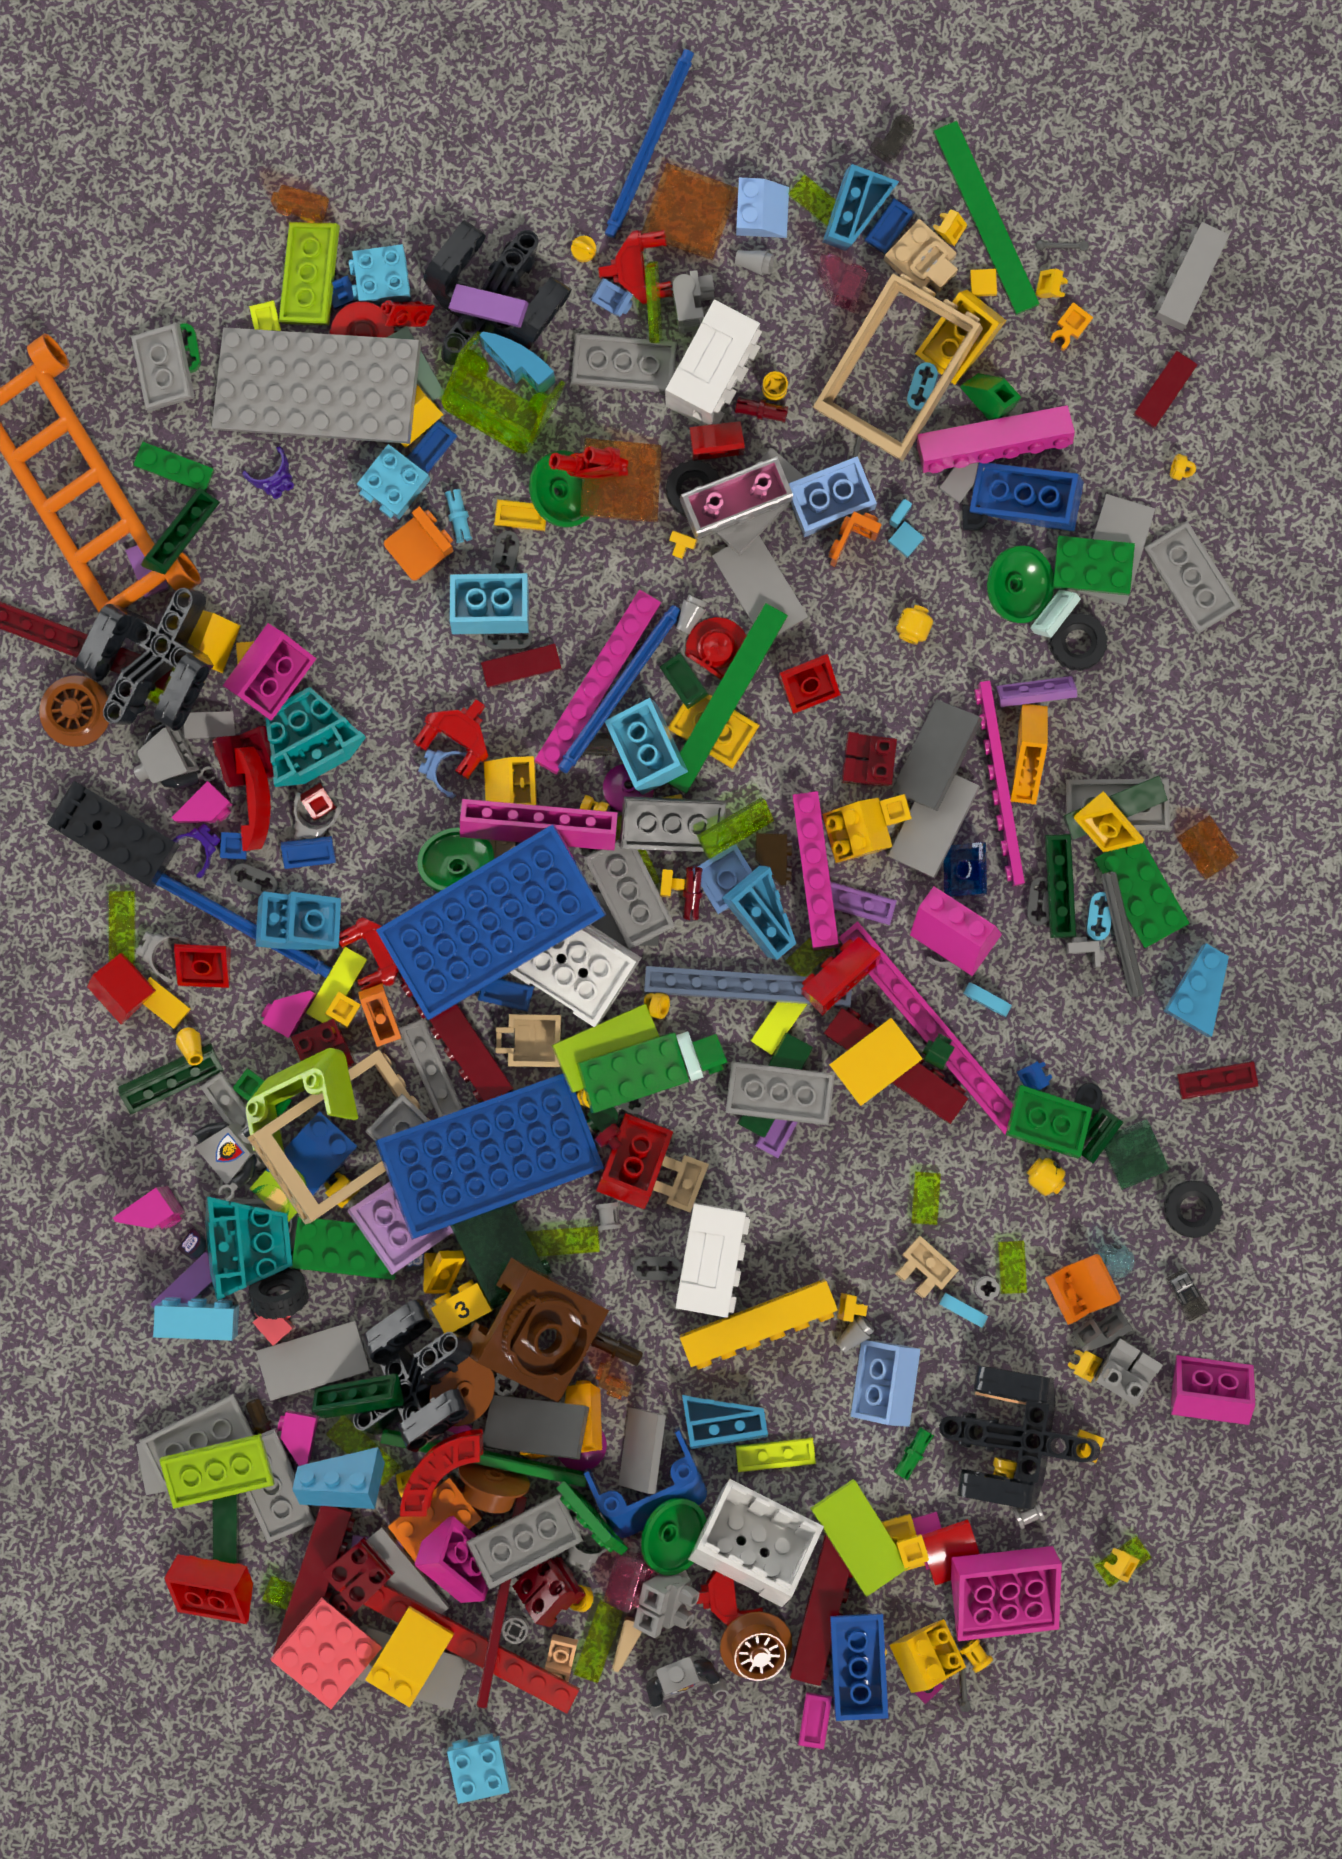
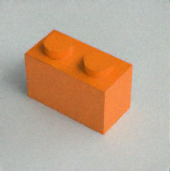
[358,983,401,1047]

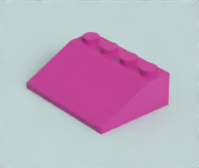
[951,1546,1062,1641]

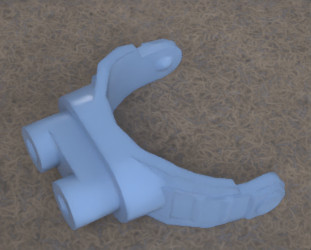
[418,749,467,799]

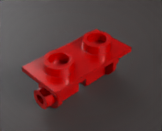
[381,300,435,327]

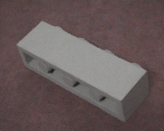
[1154,222,1229,331]

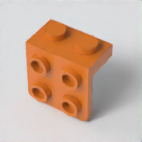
[384,506,454,581]
[828,511,882,567]
[1045,1254,1121,1325]

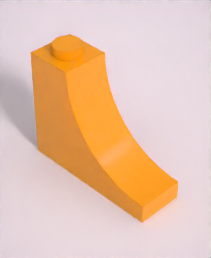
[1010,704,1048,804]
[520,1380,602,1459]

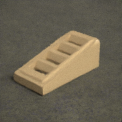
[612,1616,642,1672]

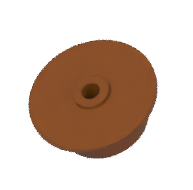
[39,676,109,747]
[430,1357,495,1426]
[458,1463,530,1513]
[720,1612,792,1681]

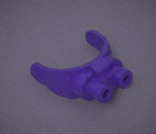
[242,446,294,499]
[172,823,221,879]

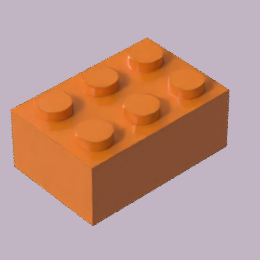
[388,1475,483,1561]

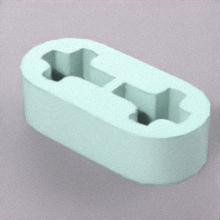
[676,1031,704,1082]

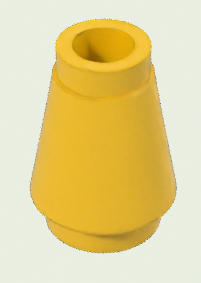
[176,1027,203,1065]

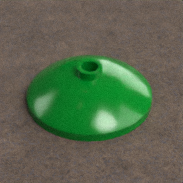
[529,450,599,528]
[987,546,1054,623]
[417,828,495,892]
[641,1498,707,1576]

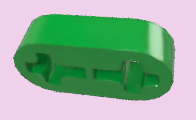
[180,323,201,373]

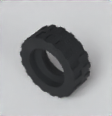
[666,460,721,517]
[1049,613,1108,671]
[1163,1180,1223,1238]
[248,1267,309,1319]

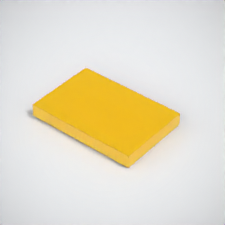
[668,695,760,769]
[829,1018,922,1106]

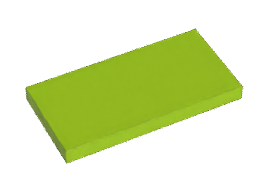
[279,222,340,326]
[551,1004,659,1093]
[159,1434,275,1509]
[810,1479,910,1597]

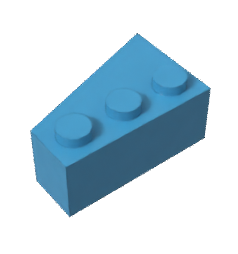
[822,164,899,251]
[722,865,796,960]
[1164,943,1229,1037]
[682,1395,768,1449]
[292,1447,385,1509]

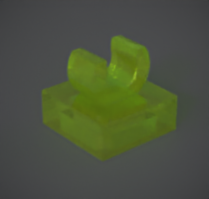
[262,1575,295,1610]

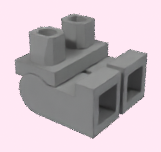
[673,270,714,334]
[1095,1338,1163,1406]
[633,1574,700,1638]

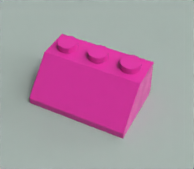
[222,623,317,721]
[910,886,1002,976]
[113,1186,185,1230]
[1171,1355,1256,1425]
[414,1516,488,1603]

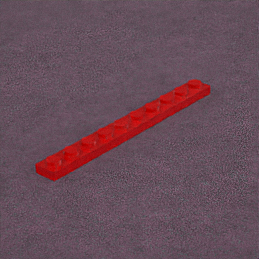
[339,1573,580,1714]

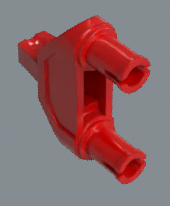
[598,230,673,305]
[549,446,628,479]
[413,699,488,780]
[339,917,399,991]
[696,1570,763,1626]

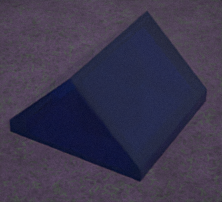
[943,842,987,897]

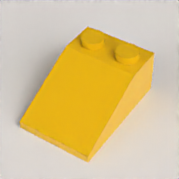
[915,289,1007,385]
[365,1606,454,1708]

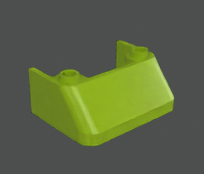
[246,1048,358,1153]

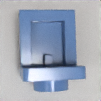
[590,278,633,317]

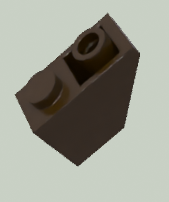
[755,833,792,887]

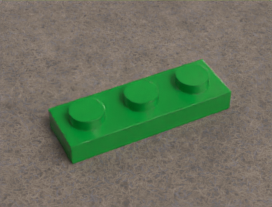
[133,441,215,492]

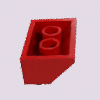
[801,937,881,1016]
[164,1554,253,1624]

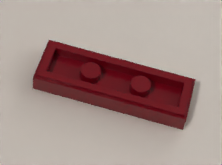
[1133,351,1198,428]
[481,644,562,688]
[1177,1061,1259,1100]

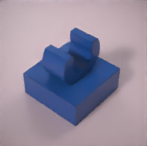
[332,275,357,310]
[1017,1061,1052,1090]

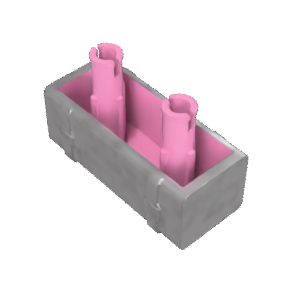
[680,456,793,539]

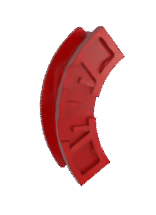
[400,1428,483,1517]

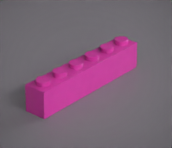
[917,405,1075,473]
[792,791,839,951]
[460,799,618,851]

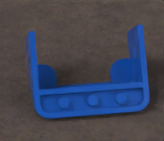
[584,1427,707,1538]

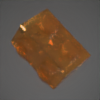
[271,185,330,223]
[1177,815,1239,879]
[595,1359,631,1400]

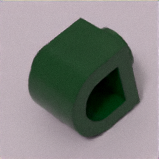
[922,1033,955,1070]
[586,1107,618,1134]

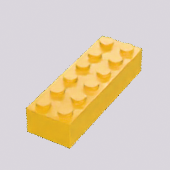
[680,1279,838,1370]

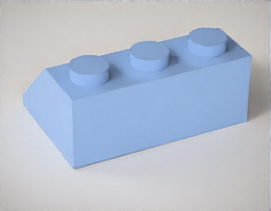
[789,456,877,537]
[851,1340,921,1427]

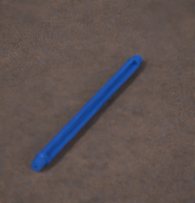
[604,49,694,238]
[558,605,681,773]
[156,872,332,978]

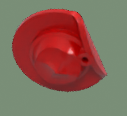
[329,302,395,338]
[685,617,747,680]

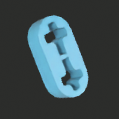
[907,362,938,411]
[1086,892,1112,941]
[963,982,1012,1017]
[939,1293,988,1328]

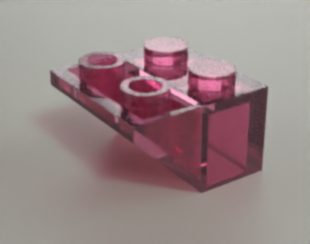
[818,253,869,313]
[603,1550,652,1613]

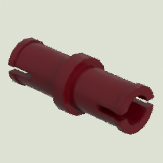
[735,397,788,423]
[682,866,703,920]

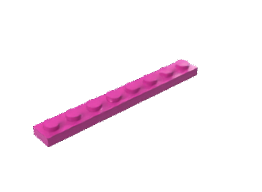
[534,589,661,775]
[975,680,1025,887]

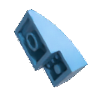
[480,331,556,396]
[256,891,341,950]

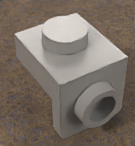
[1066,937,1105,968]

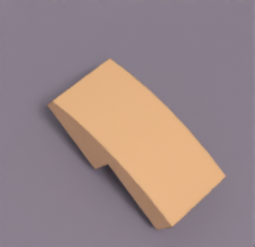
[545,1634,578,1682]

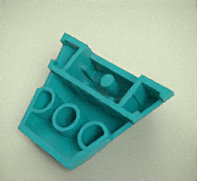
[265,687,366,787]
[205,1196,292,1301]

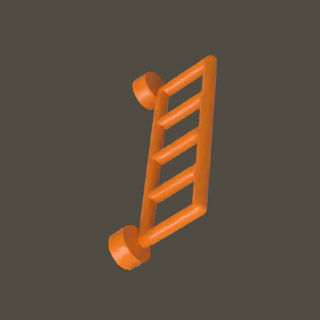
[0,333,201,613]

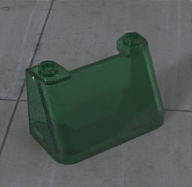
[451,1201,553,1309]

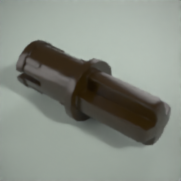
[591,1331,643,1366]
[246,1399,272,1435]

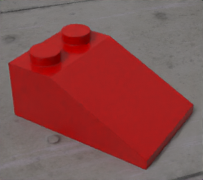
[596,1113,674,1209]

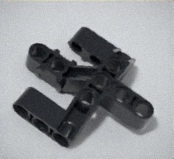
[423,220,572,365]
[75,588,214,731]
[353,1299,472,1453]
[939,1365,1100,1509]

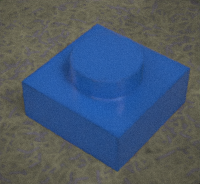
[220,832,247,860]

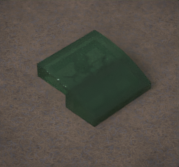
[1104,1119,1169,1190]

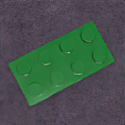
[1093,842,1190,949]
[577,1032,689,1113]
[292,1216,396,1280]

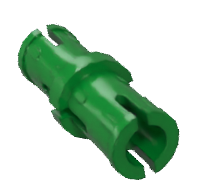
[894,1427,934,1481]

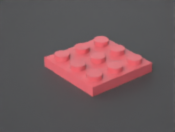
[270,1597,382,1709]

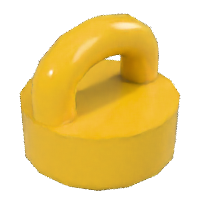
[571,236,596,263]
[1170,454,1196,481]
[644,993,670,1019]
[570,1585,594,1612]

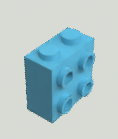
[349,244,412,305]
[357,444,430,519]
[447,1733,511,1804]

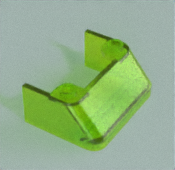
[441,331,566,454]

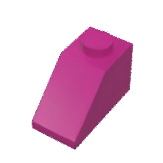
[171,781,233,823]
[261,990,316,1039]
[278,1410,319,1466]

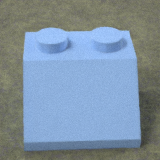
[736,177,789,238]

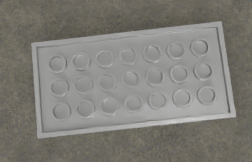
[212,327,422,444]

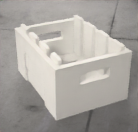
[665,299,762,426]
[510,925,642,1027]
[676,1202,750,1318]
[688,1479,824,1607]

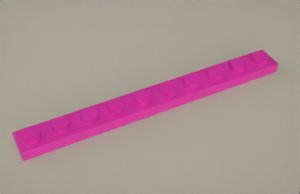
[838,921,1013,1135]

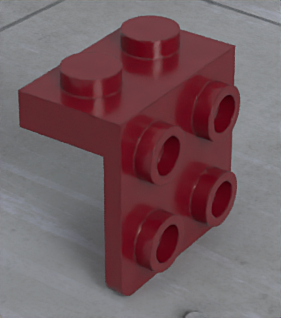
[212,726,274,787]

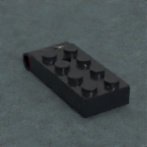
[47,781,180,889]

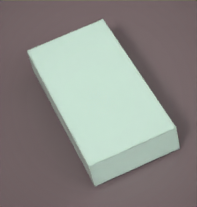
[1030,590,1081,638]

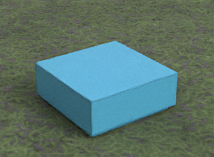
[889,499,912,529]
[888,522,924,558]

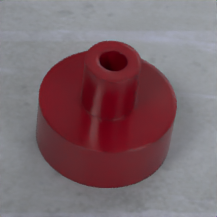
[595,1123,622,1151]
[331,1592,355,1618]

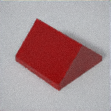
[690,421,745,461]
[778,654,840,714]
[174,944,231,988]
[87,953,156,1025]

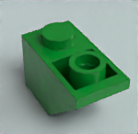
[960,373,1022,420]
[692,1034,727,1075]

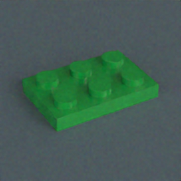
[1052,536,1135,596]
[1006,1085,1093,1159]
[556,1481,629,1556]

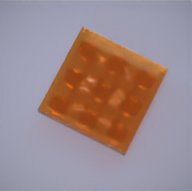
[642,163,738,261]
[581,438,661,522]

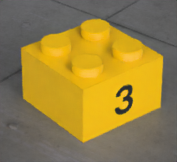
[431,1280,494,1333]

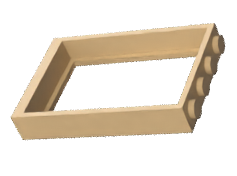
[813,273,983,462]
[247,1050,431,1225]

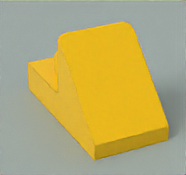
[423,1250,465,1294]

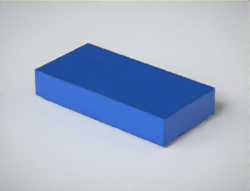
[865,198,915,255]
[407,420,458,474]
[281,836,336,869]
[478,979,534,1012]

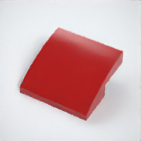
[922,1519,980,1586]

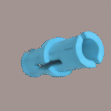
[445,489,472,543]

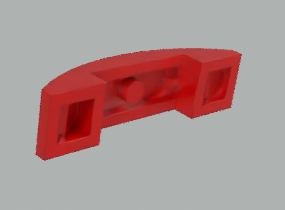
[234,746,271,851]

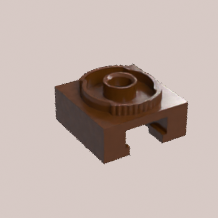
[467,1257,609,1403]

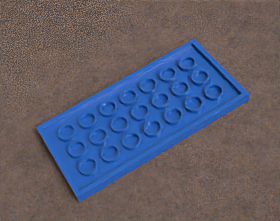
[376,824,607,1020]
[375,1074,604,1240]

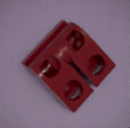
[841,732,897,787]
[291,1018,357,1067]
[322,1537,395,1612]
[513,1556,586,1627]

